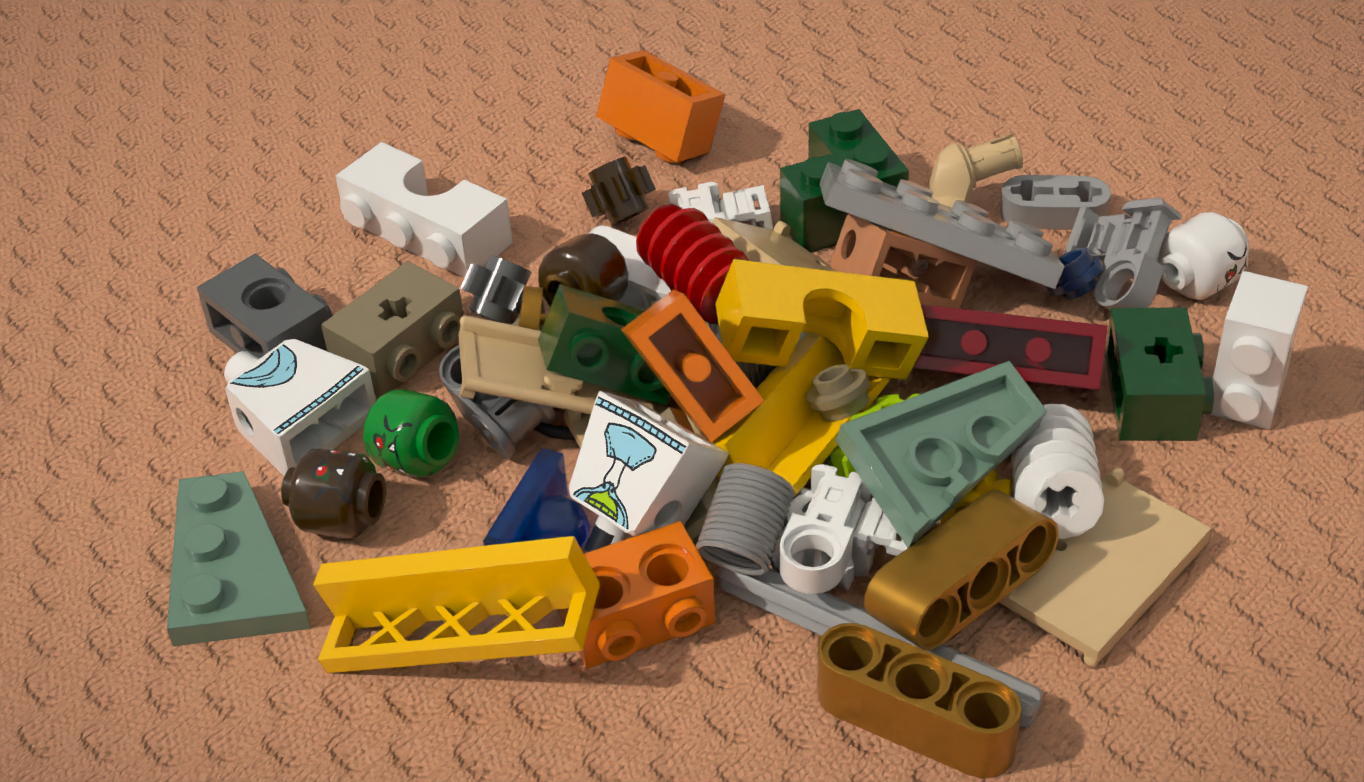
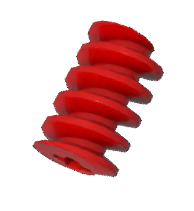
[636,204,749,324]

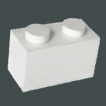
[1211,271,1308,430]

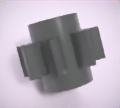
[460,254,532,324]

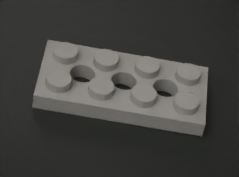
[819,159,1065,289]

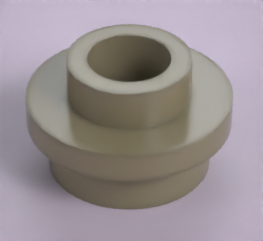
[806,364,870,421]

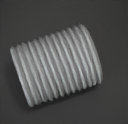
[696,463,795,575]

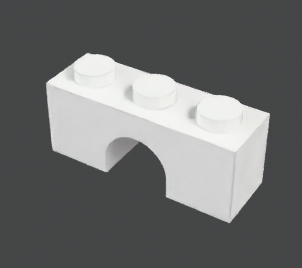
[335,142,513,278]

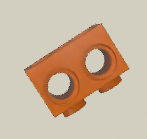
[557,521,716,669]

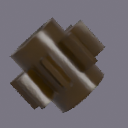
[581,157,656,226]

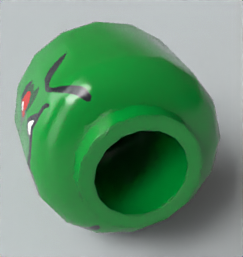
[363,389,460,478]

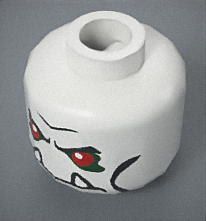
[1158,212,1249,300]

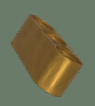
[864,490,1059,651]
[817,623,1022,778]

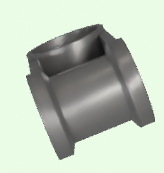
[439,345,556,459]

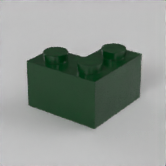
[780,109,909,252]

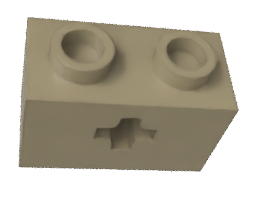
[321,261,464,397]

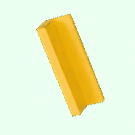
[709,332,892,496]

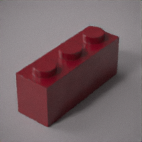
[913,304,1108,390]

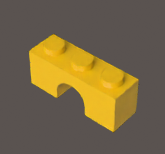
[715,259,929,380]

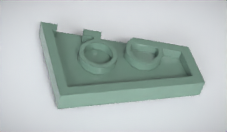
[167,471,311,646]

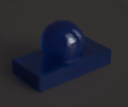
[483,448,590,549]

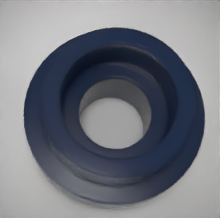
[1046,247,1104,300]

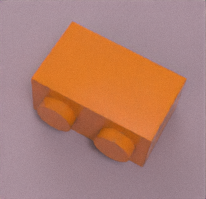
[596,50,726,163]
[621,290,764,443]

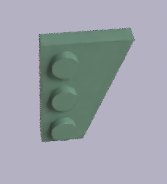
[835,361,1047,548]

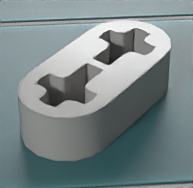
[1000,175,1111,230]

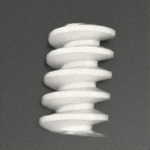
[1011,404,1104,539]

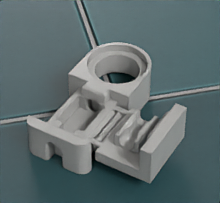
[1064,198,1182,311]

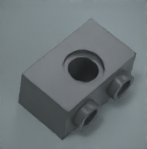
[197,253,333,359]

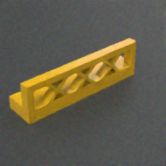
[313,536,600,673]

